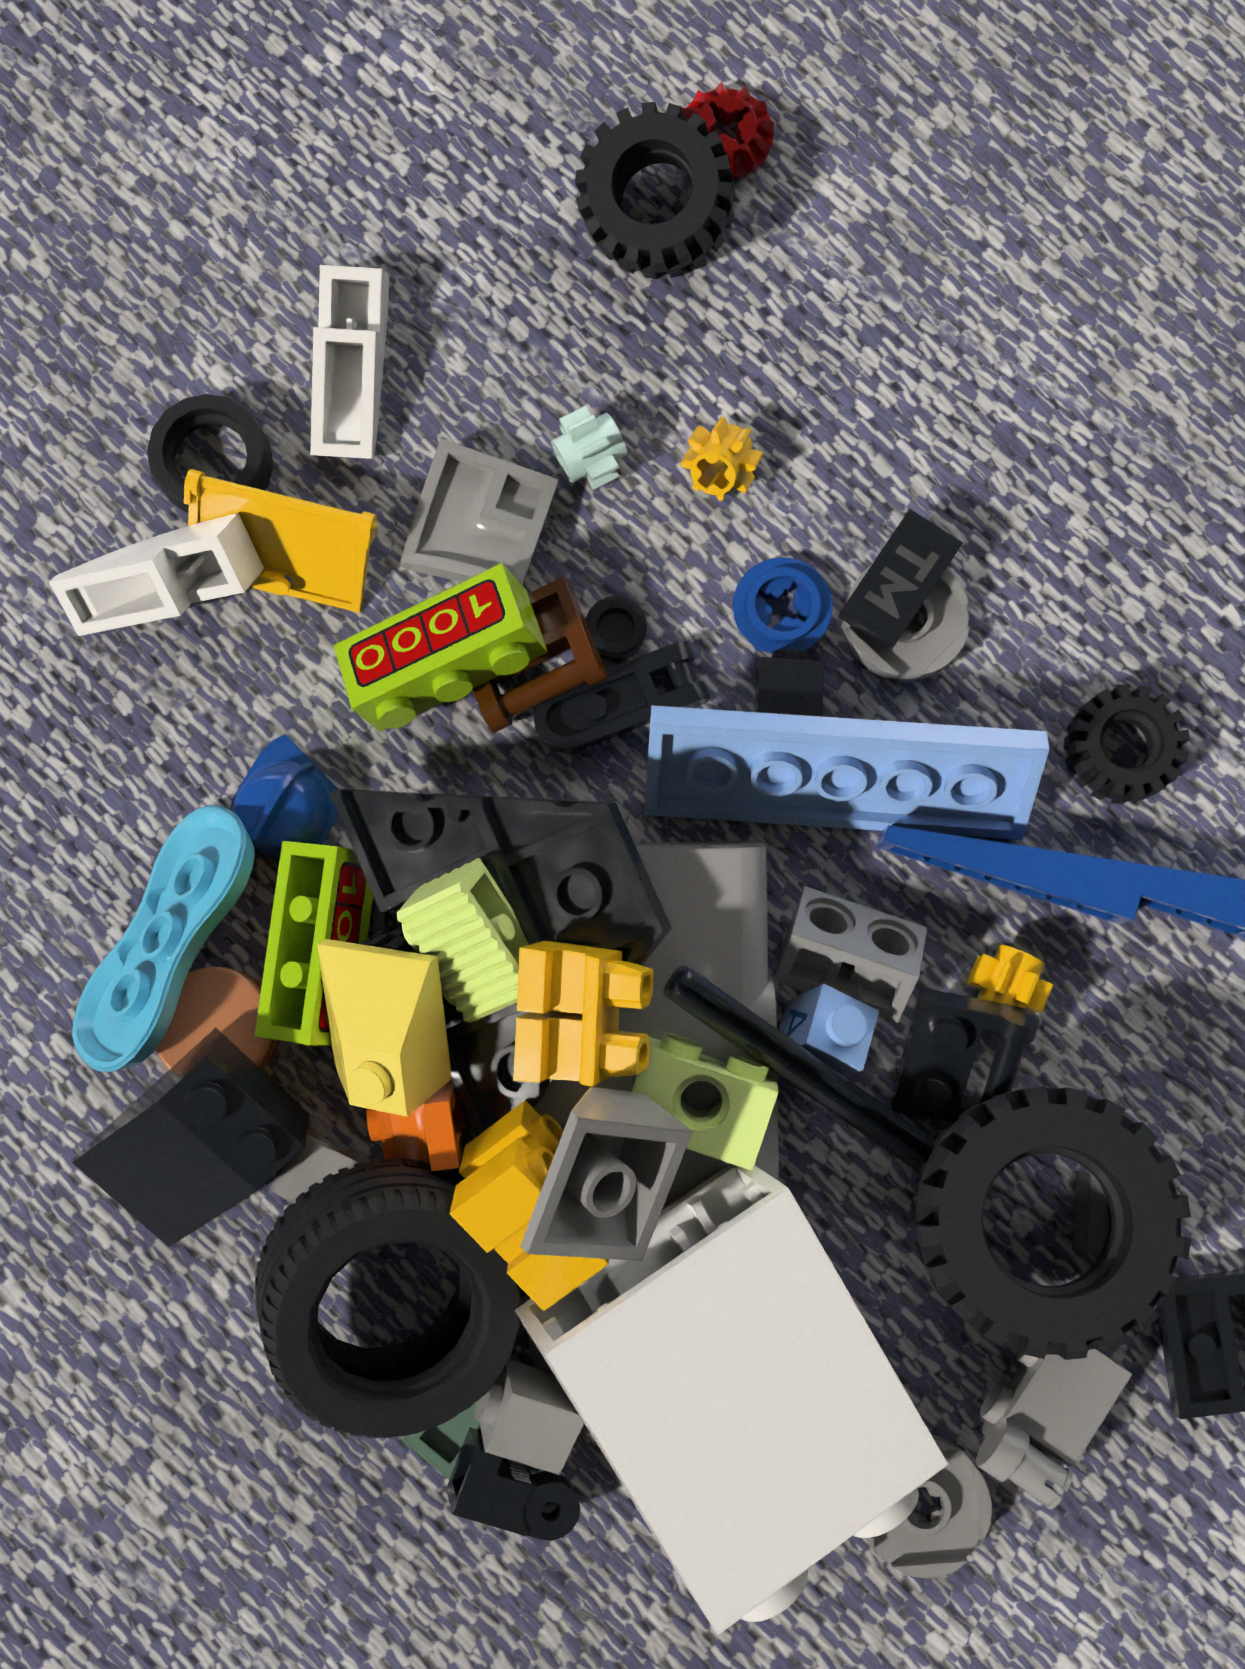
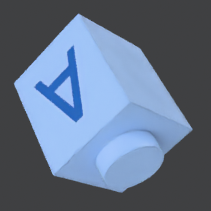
[779,983,879,1077]

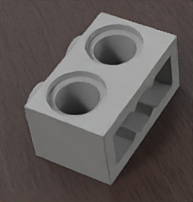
[774,886,927,1023]

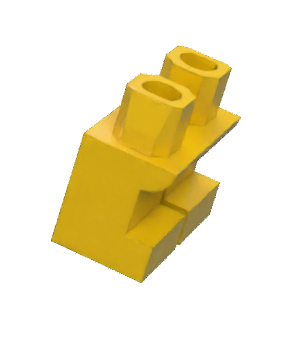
[513,941,654,1087]

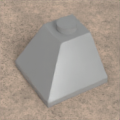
[520,1086,693,1261]

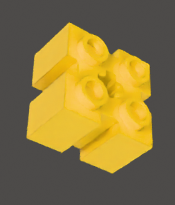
[449,1100,609,1311]

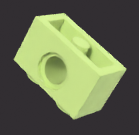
[630,1033,779,1171]

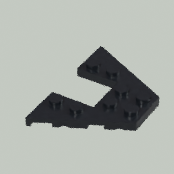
[329,789,671,1136]

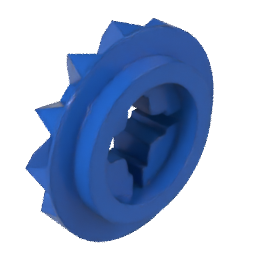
[732,557,833,654]

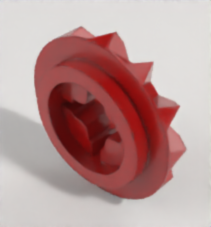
[682,82,774,179]

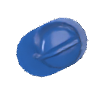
[229,734,340,860]

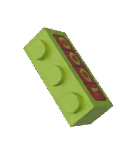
[333,563,548,732]
[254,841,373,1046]

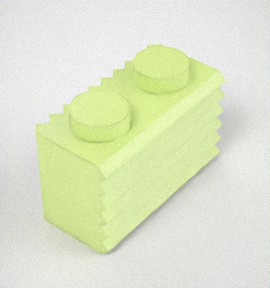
[397,858,528,1023]

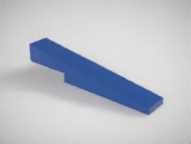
[876,825,1245,938]

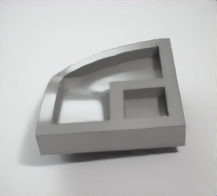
[400,438,559,586]

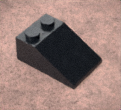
[72,1027,310,1247]

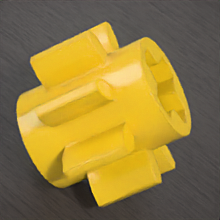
[680,417,763,501]
[966,945,1054,1014]

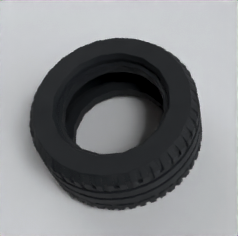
[255,1158,526,1439]

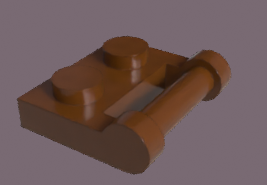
[473,576,608,733]

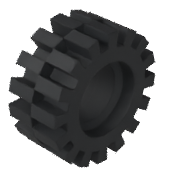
[1063,684,1190,804]

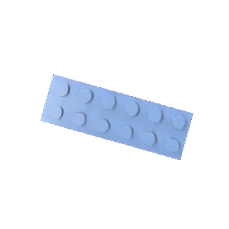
[644,705,1049,840]

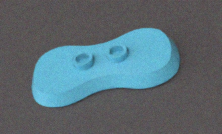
[72,805,255,1072]

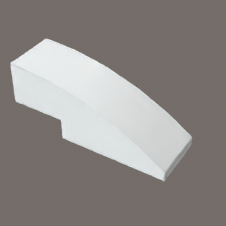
[310,265,389,459]
[49,513,265,636]

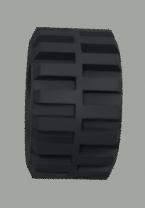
[575,102,736,279]

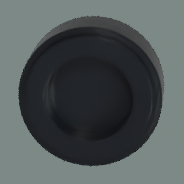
[585,596,647,661]

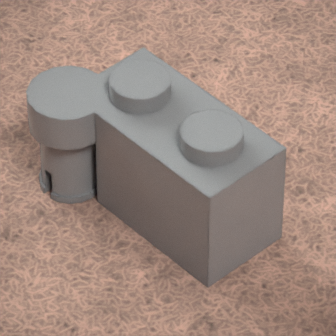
[976,1348,1132,1510]

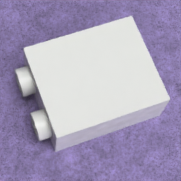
[515,1164,949,1635]

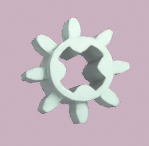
[551,406,628,490]

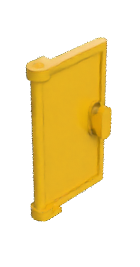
[184,469,377,613]

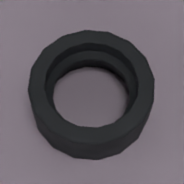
[147,394,273,514]

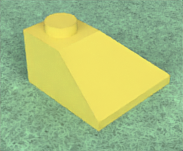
[317,939,452,1117]

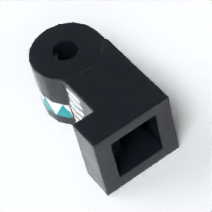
[446,1427,581,1541]

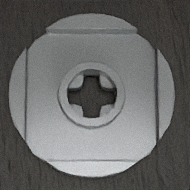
[842,566,970,684]
[865,1435,992,1578]

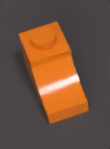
[366,1079,467,1171]

